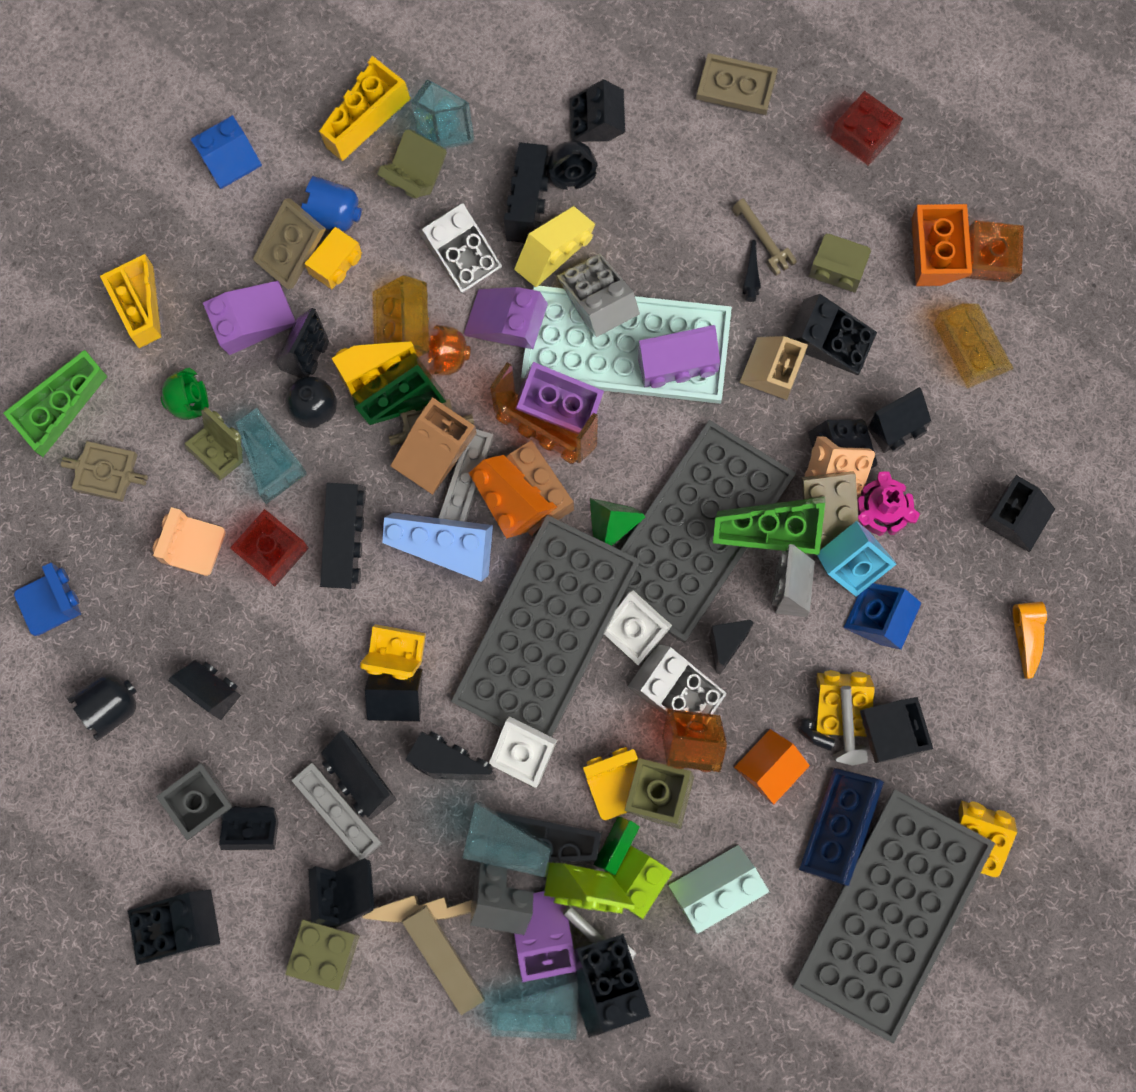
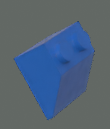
[191,115,262,189]
[844,583,922,650]

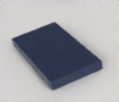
[799,768,884,886]

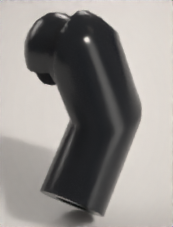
[798,718,835,751]

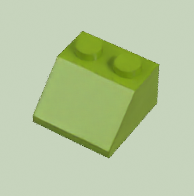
[607,846,673,920]

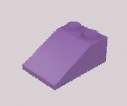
[203,281,296,355]
[464,287,548,349]

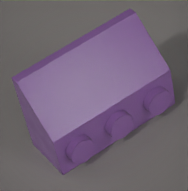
[638,325,720,388]
[516,362,604,438]

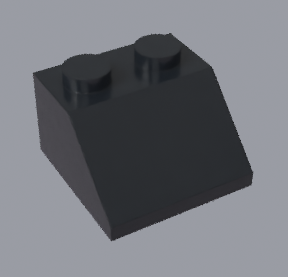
[868,387,931,453]
[167,660,241,720]

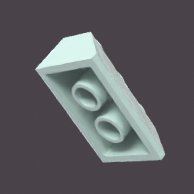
[668,845,769,934]

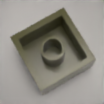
[285,919,360,991]

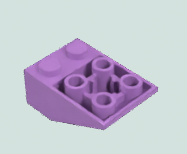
[514,891,576,982]

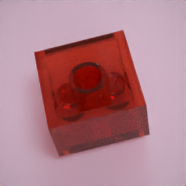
[831,90,903,166]
[230,509,309,587]

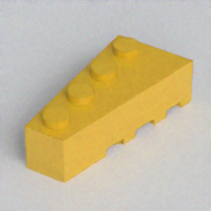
[319,56,411,161]

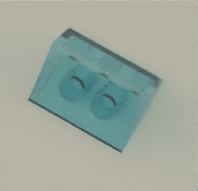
[411,79,474,149]

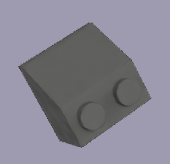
[156,763,233,841]

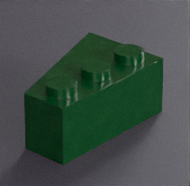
[352,353,446,425]

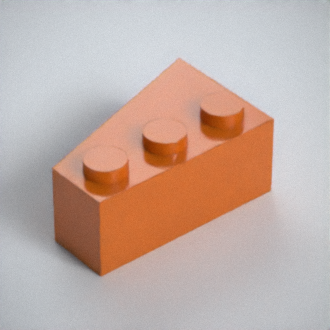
[469,455,557,539]

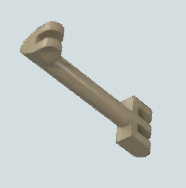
[732,198,797,276]

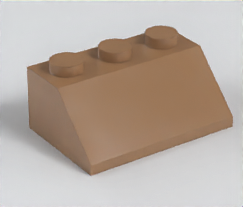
[506,440,574,537]

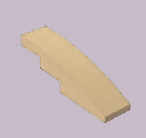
[363,895,472,922]

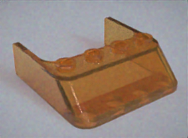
[490,362,598,464]

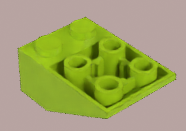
[544,862,635,914]

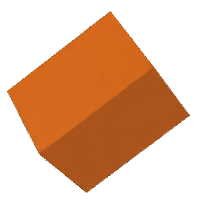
[734,729,810,805]

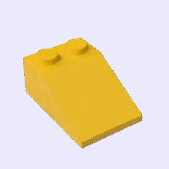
[332,341,416,398]

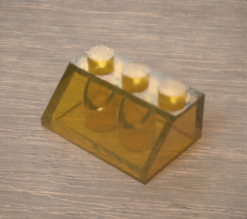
[373,275,430,357]
[934,303,1013,388]

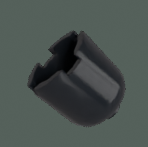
[67,674,137,741]

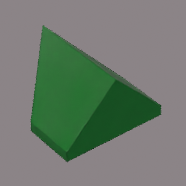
[590,498,646,546]

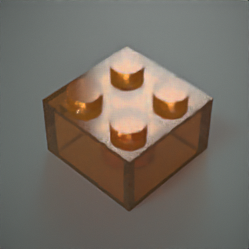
[965,220,1024,282]
[662,709,727,772]

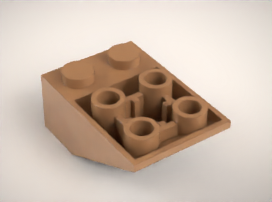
[391,397,477,495]

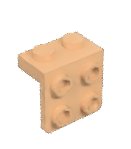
[805,436,875,498]
[153,507,226,576]

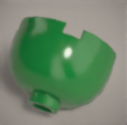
[161,368,209,420]

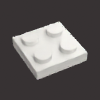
[604,590,672,665]
[489,716,557,788]

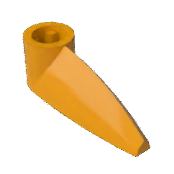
[1012,601,1047,679]

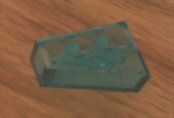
[236,408,307,504]
[491,981,578,1040]

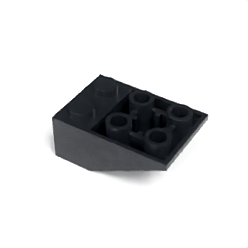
[787,294,877,375]
[275,308,329,378]
[405,731,496,780]
[128,889,221,965]
[575,934,651,1037]

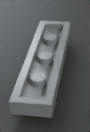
[439,429,494,522]
[291,763,383,860]

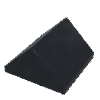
[709,620,754,675]
[365,669,423,722]

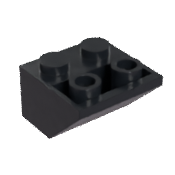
[570,79,625,142]
[984,475,1055,552]
[860,697,934,763]

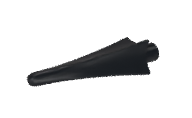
[742,240,761,302]

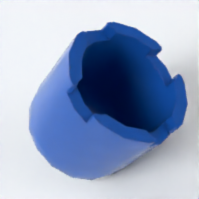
[301,176,362,232]

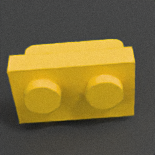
[360,624,426,680]
[816,670,875,736]
[583,747,638,821]
[958,801,1017,877]

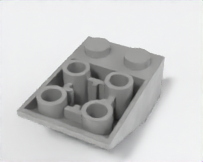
[417,203,502,293]
[557,254,640,337]
[772,544,815,617]
[627,644,727,737]

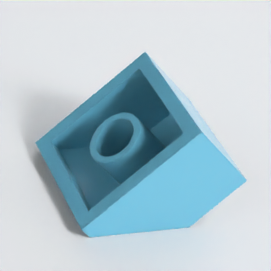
[816,521,897,596]

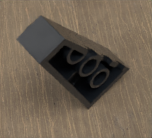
[504,142,550,243]
[320,483,366,589]
[484,810,603,865]

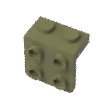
[377,129,447,198]
[809,234,871,293]
[185,407,243,481]

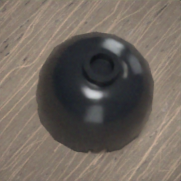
[548,140,598,190]
[286,376,337,428]

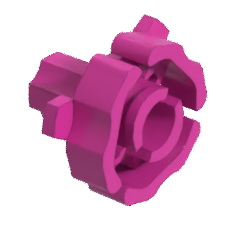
[857,471,920,536]

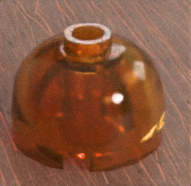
[429,324,471,376]

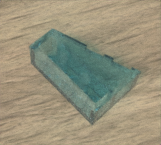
[462,802,553,877]

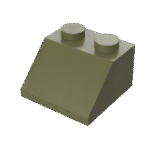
[625,758,694,829]

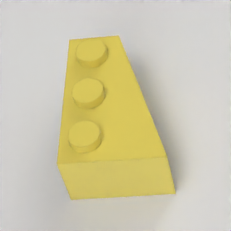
[514,206,595,287]

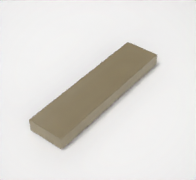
[402,905,485,1015]

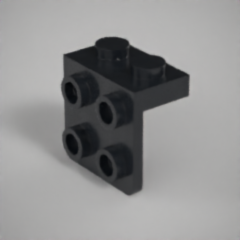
[808,419,878,468]
[308,858,374,928]

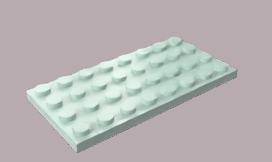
[521,286,732,404]

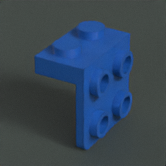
[14,562,81,636]

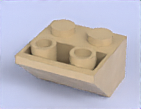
[740,336,808,400]

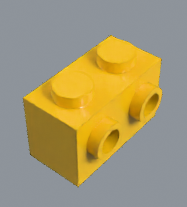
[305,227,362,290]

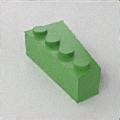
[3,350,107,457]
[713,497,825,555]

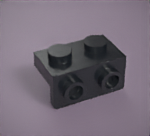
[219,806,278,850]

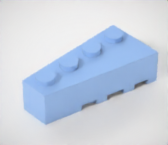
[382,513,493,582]

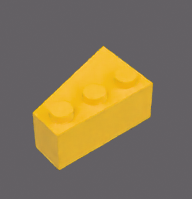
[100,254,161,348]

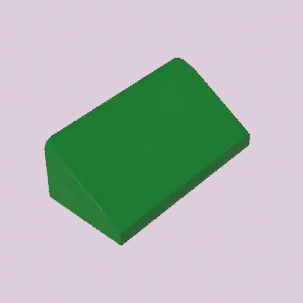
[593,816,640,875]

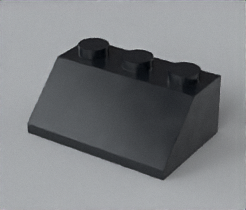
[321,730,397,820]

